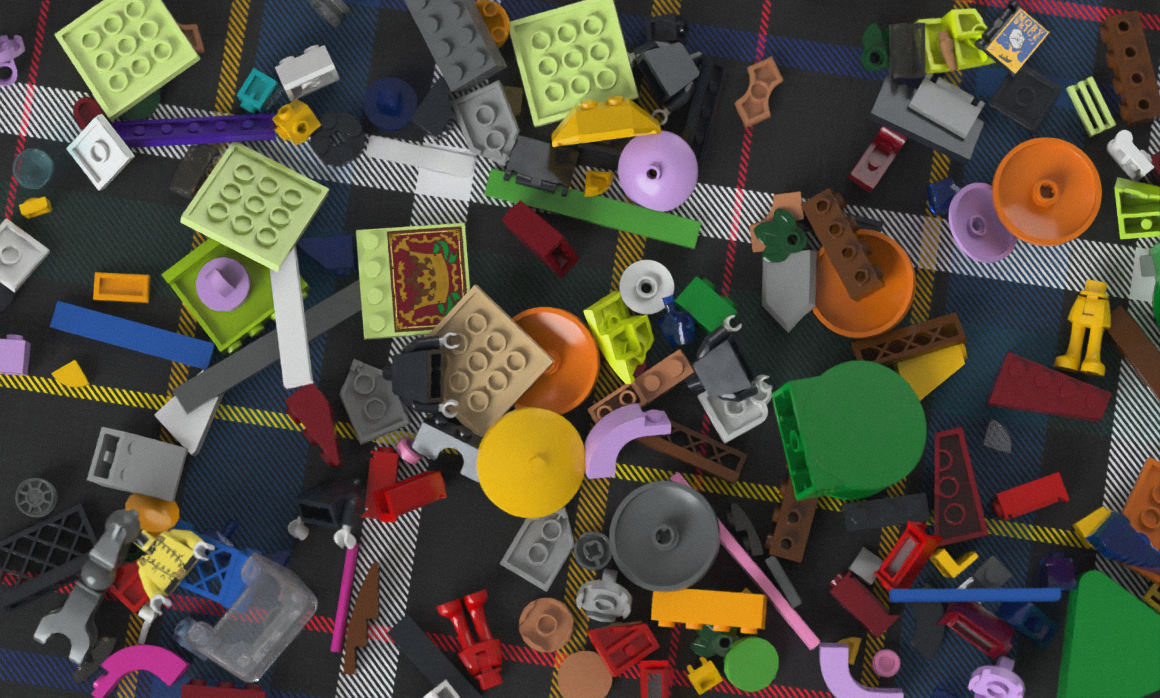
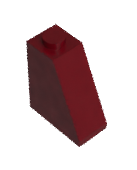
[502,200,580,279]

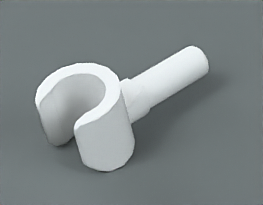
[138,604,158,644]

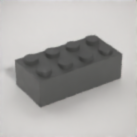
[405,0,507,93]

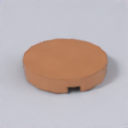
[519,598,574,652]
[557,651,612,698]

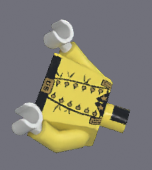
[133,529,215,614]

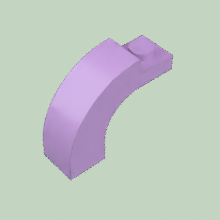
[584,403,671,479]
[819,643,904,698]

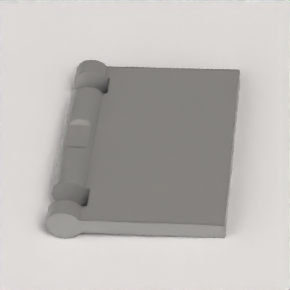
[908,73,985,139]

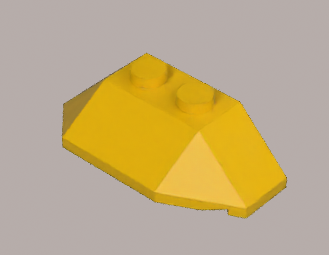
[551,96,661,147]

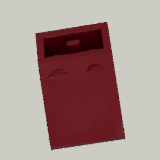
[285,383,344,470]

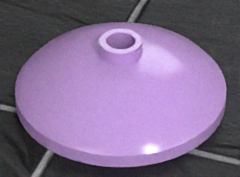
[618,130,698,212]
[949,183,1018,263]

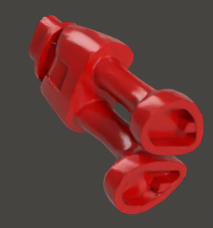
[437,589,503,690]

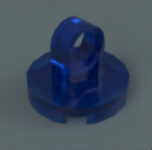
[363,77,418,132]

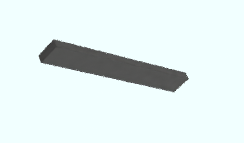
[172,280,362,415]

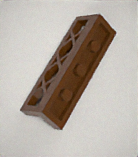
[851,312,967,366]
[634,410,748,485]

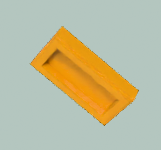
[93,272,151,303]

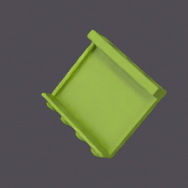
[161,238,310,355]

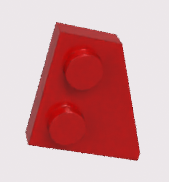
[108,558,149,614]
[585,623,660,677]

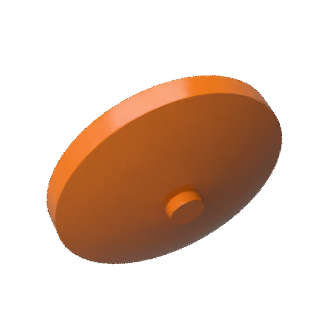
[991,137,1102,247]
[812,229,916,339]
[512,307,600,415]

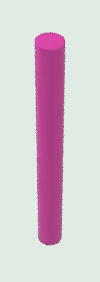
[331,543,359,653]

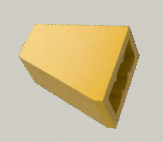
[893,344,967,401]

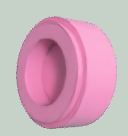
[396,437,423,464]
[872,649,900,677]

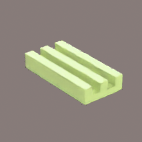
[1067,76,1116,137]

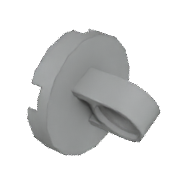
[576,568,632,622]

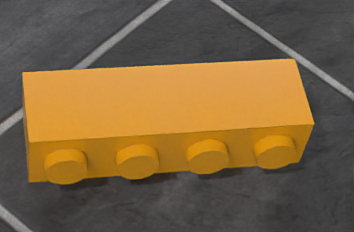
[651,589,767,634]

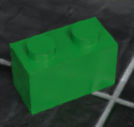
[674,276,738,334]

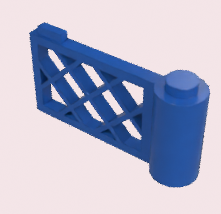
[169,520,265,613]

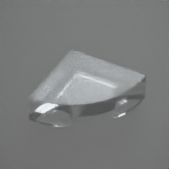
[983,419,1011,454]

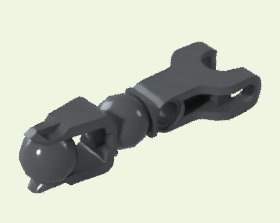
[34,509,141,666]

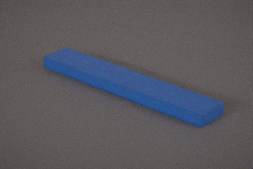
[50,301,216,370]
[889,588,1061,602]

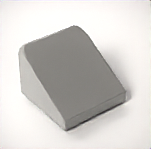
[847,547,884,585]

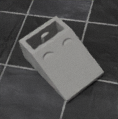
[87,427,188,502]

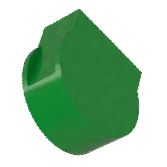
[771,361,927,501]

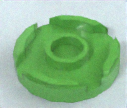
[724,636,779,692]

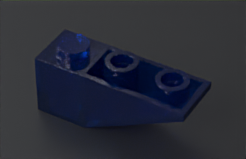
[1085,510,1160,575]

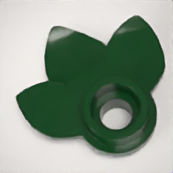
[861,23,911,71]
[754,209,808,263]
[689,624,739,658]

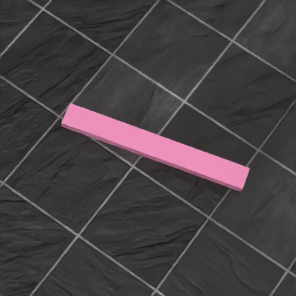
[669,472,820,650]

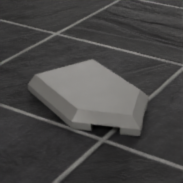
[450,80,520,166]
[762,250,817,333]
[339,359,411,445]
[500,507,575,592]

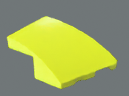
[914,8,996,74]
[584,290,655,384]

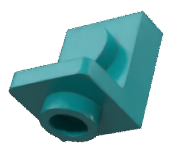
[237,68,278,114]

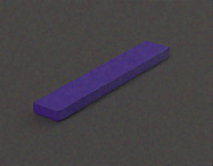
[113,113,276,148]

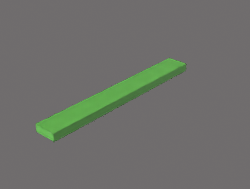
[484,168,701,249]

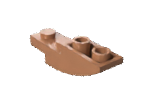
[587,349,696,424]

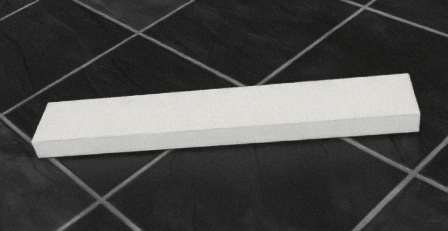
[270,245,313,389]

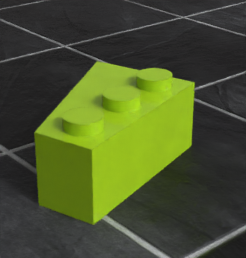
[1114,177,1160,239]

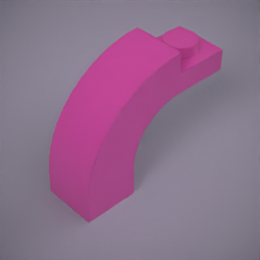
[91,645,191,698]

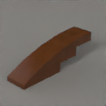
[1104,306,1160,403]
[343,563,380,674]

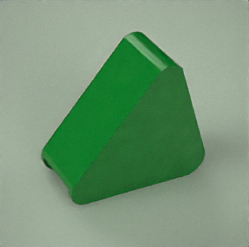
[1057,570,1160,698]

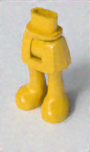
[1053,280,1111,377]

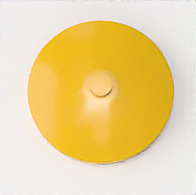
[477,407,585,518]

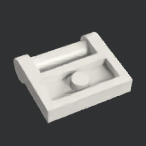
[1107,130,1154,182]

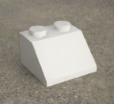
[275,45,340,102]

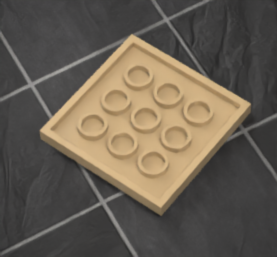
[427,285,555,438]

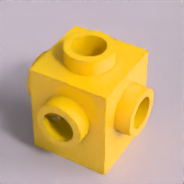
[272,98,321,146]

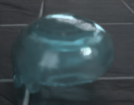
[13,149,55,189]

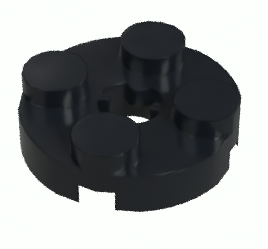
[310,112,365,167]

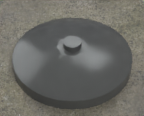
[609,481,720,593]

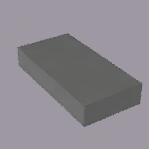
[763,556,802,608]

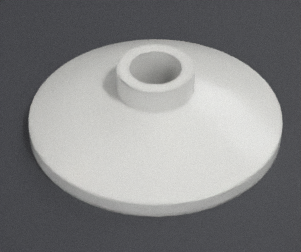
[619,260,674,314]

